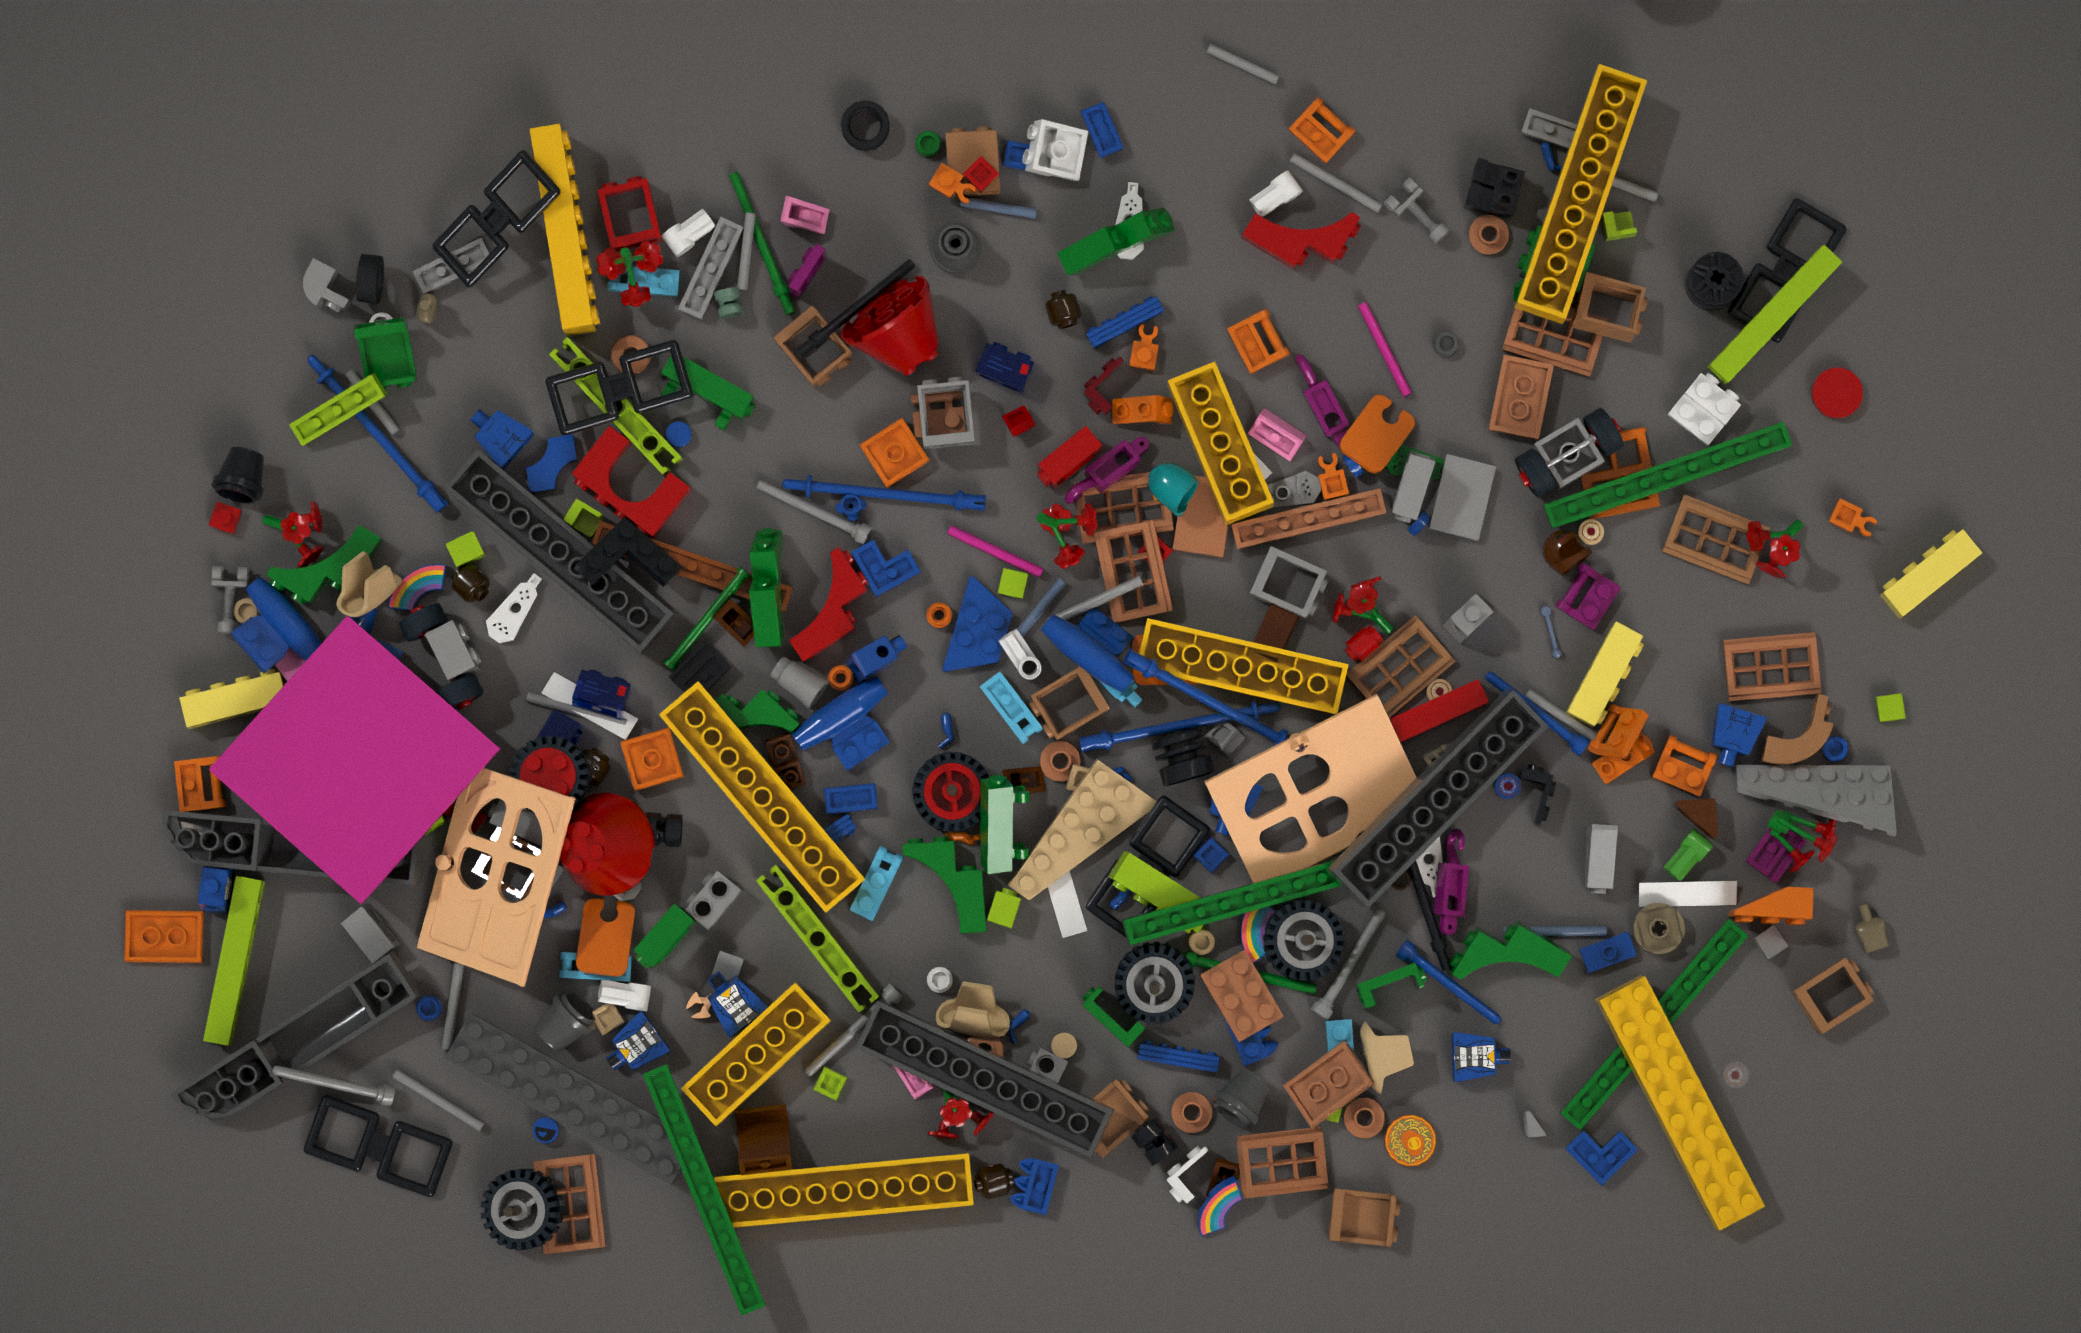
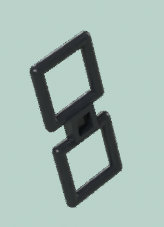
[432,150,561,287]
[1728,198,1846,343]
[545,340,693,436]
[1085,795,1210,938]
[303,1095,453,1197]

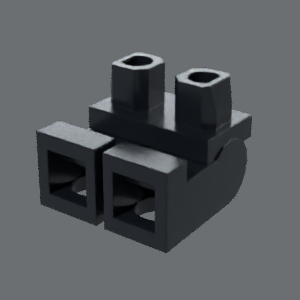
[1464,158,1525,218]

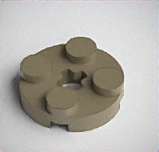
[1632,903,1685,955]

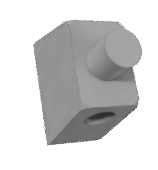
[1442,592,1495,644]

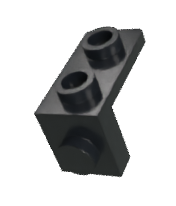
[1519,764,1556,826]

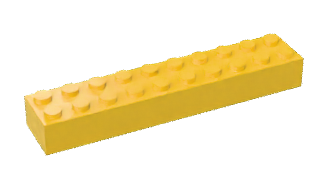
[1514,64,1647,324]
[658,681,865,913]
[1595,975,1765,1231]
[714,1153,974,1228]

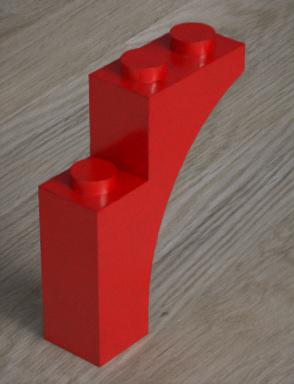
[1241,212,1361,270]
[789,547,868,663]

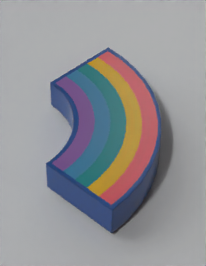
[387,564,447,611]
[1240,906,1275,964]
[1197,1176,1243,1236]

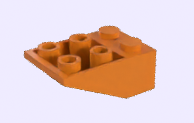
[1728,887,1814,925]

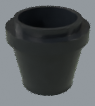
[211,447,264,504]

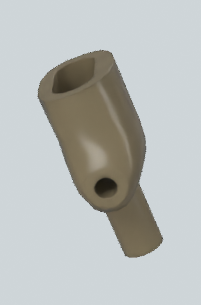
[416,293,438,325]
[1855,904,1891,954]

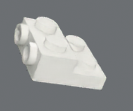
[1022,119,1088,181]
[1667,373,1741,446]

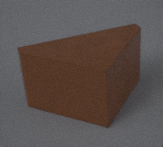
[713,598,754,647]
[1002,766,1046,794]
[1673,798,1718,840]
[1206,1158,1240,1197]

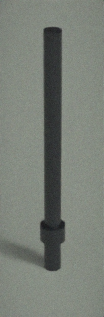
[795,259,915,358]
[1408,861,1452,971]

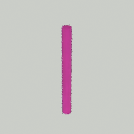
[1358,302,1412,397]
[947,525,1044,578]

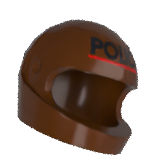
[1542,530,1593,575]

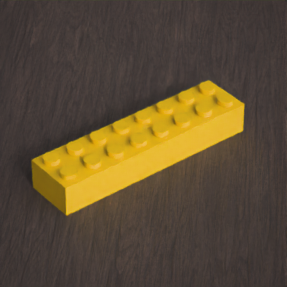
[530,124,600,337]
[1139,618,1349,715]

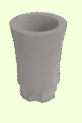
[770,657,830,710]

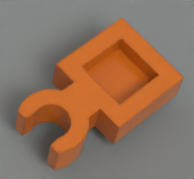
[928,163,977,204]
[1129,324,1159,371]
[1318,453,1349,501]
[1828,498,1877,537]

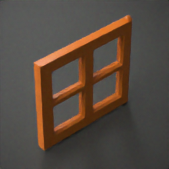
[1581,427,1660,519]

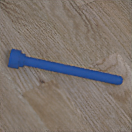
[1486,672,1591,757]
[1395,939,1501,1024]

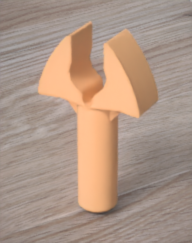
[686,992,712,1019]

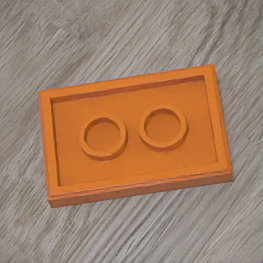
[124,910,204,963]

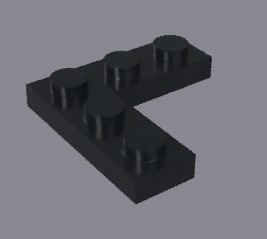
[574,517,682,587]

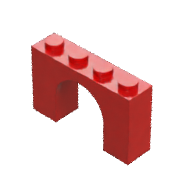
[572,426,692,538]

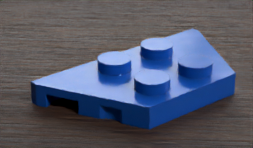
[942,576,1013,672]

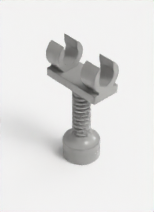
[1384,178,1450,244]
[211,566,250,634]

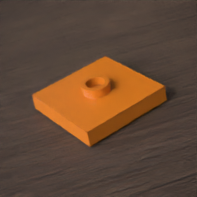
[859,418,930,488]
[620,727,684,791]

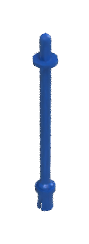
[307,355,449,514]
[782,474,986,511]
[1123,649,1303,750]
[1079,699,1281,753]

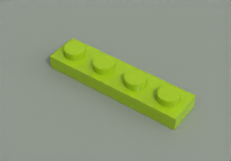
[289,373,388,446]

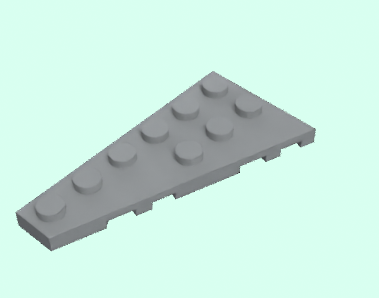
[1735,765,1897,837]

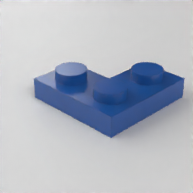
[851,540,921,597]
[1564,1131,1638,1186]

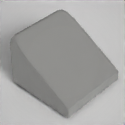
[1205,722,1245,757]
[1752,925,1788,960]
[712,951,745,981]
[1523,1111,1547,1137]

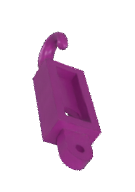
[1295,354,1350,448]
[1064,437,1149,504]
[1434,829,1469,935]

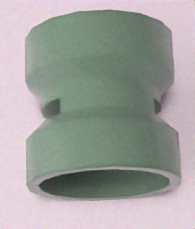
[714,287,744,319]

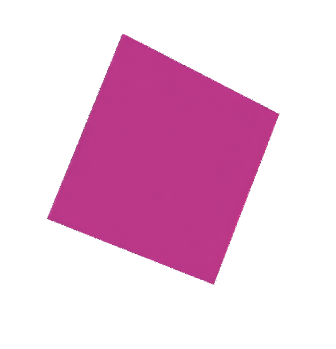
[208,616,500,905]

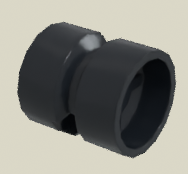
[646,812,683,847]
[1131,1118,1179,1166]

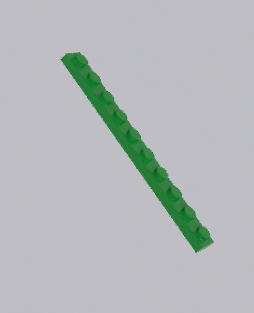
[1543,422,1793,530]
[1122,860,1341,945]
[1560,919,1748,1130]
[643,1064,766,1316]

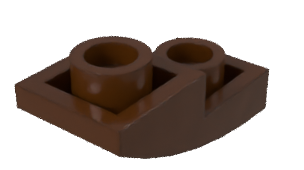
[765,732,806,790]

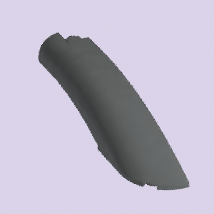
[163,810,426,886]
[170,951,419,1118]

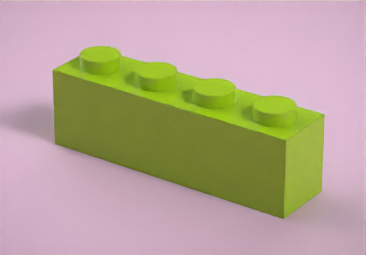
[1108,851,1203,934]

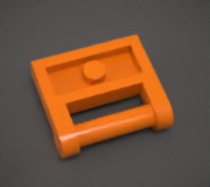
[1288,97,1356,164]
[1227,309,1291,375]
[1587,704,1649,758]
[1652,734,1718,797]
[174,756,227,812]

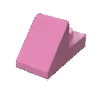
[781,196,830,234]

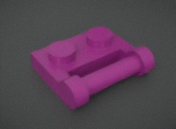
[1555,563,1621,631]

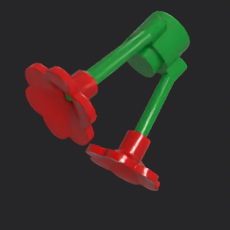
[1766,808,1838,873]

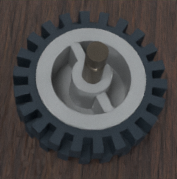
[1263,900,1345,981]
[1115,941,1195,1024]
[480,1169,564,1250]

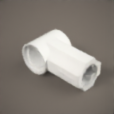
[1249,170,1303,217]
[662,209,716,257]
[998,628,1041,679]
[598,980,651,1012]

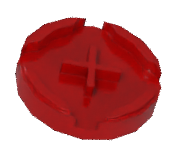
[1811,368,1863,419]

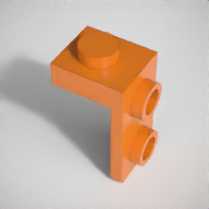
[1112,395,1174,425]
[1592,731,1655,784]

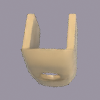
[336,551,402,617]
[936,981,1010,1037]
[1360,1021,1414,1095]

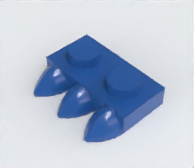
[1224,1019,1278,1067]
[1009,1158,1059,1215]

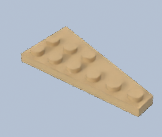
[1007,759,1157,900]

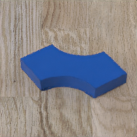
[526,434,577,493]

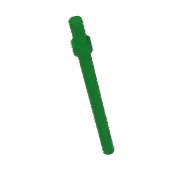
[729,172,796,316]
[1181,951,1317,995]

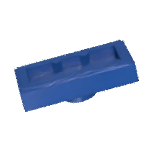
[1080,102,1124,159]
[824,783,878,814]
[1579,932,1637,973]

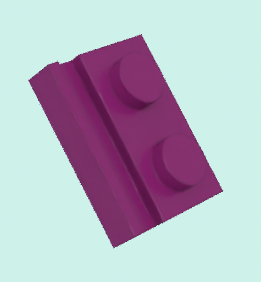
[1745,828,1806,883]

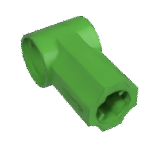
[1663,828,1714,882]

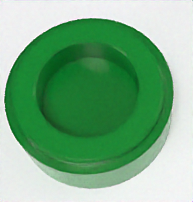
[915,131,941,157]

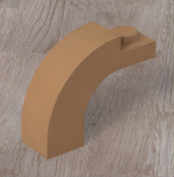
[1759,694,1834,765]

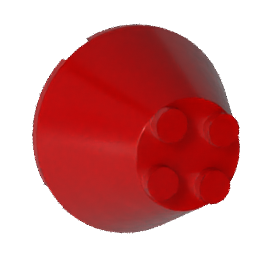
[841,276,939,376]
[560,793,655,896]

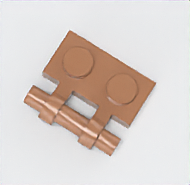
[910,391,966,439]

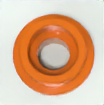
[926,602,952,628]
[828,665,854,691]

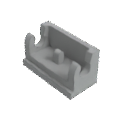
[341,904,401,964]

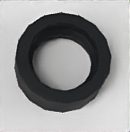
[841,100,890,151]
[356,254,384,304]

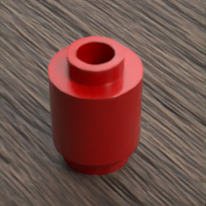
[1344,625,1383,662]

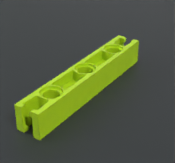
[1707,245,1842,385]
[549,337,683,477]
[756,865,880,1013]
[203,876,265,1046]

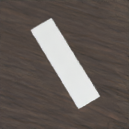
[541,672,638,740]
[1035,844,1087,938]
[1639,881,1737,907]

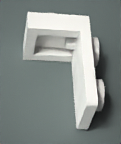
[1166,1146,1209,1204]

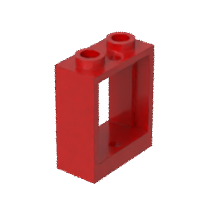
[597,176,663,252]
[1037,426,1102,489]

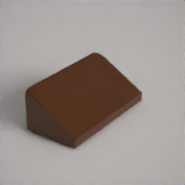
[1253,604,1299,662]

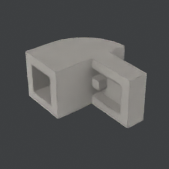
[303,258,352,313]

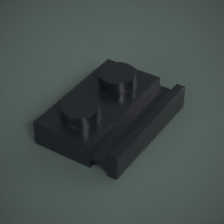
[668,641,731,693]

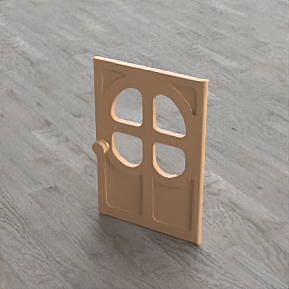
[1204,694,1417,883]
[417,767,576,987]

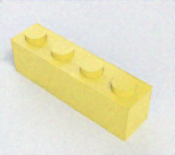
[1880,529,1982,619]
[1566,621,1644,728]
[179,669,285,729]

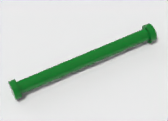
[663,566,752,671]

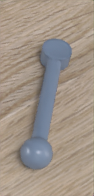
[1541,606,1562,659]

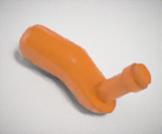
[945,831,980,845]

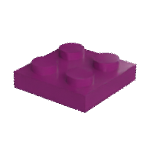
[788,243,827,299]

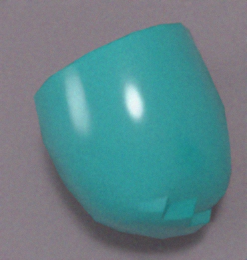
[1148,462,1199,516]

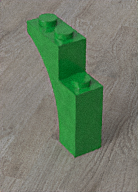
[1057,208,1175,276]
[266,525,383,605]
[749,528,784,647]
[715,689,800,733]
[902,836,986,934]
[1449,920,1572,980]

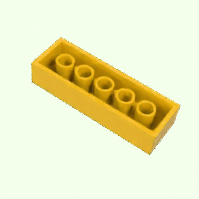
[1167,361,1274,526]
[681,982,831,1127]

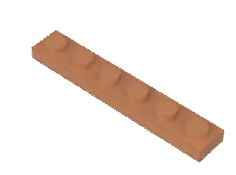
[1231,488,1387,550]

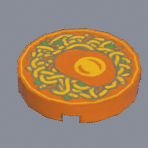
[1384,1115,1436,1166]

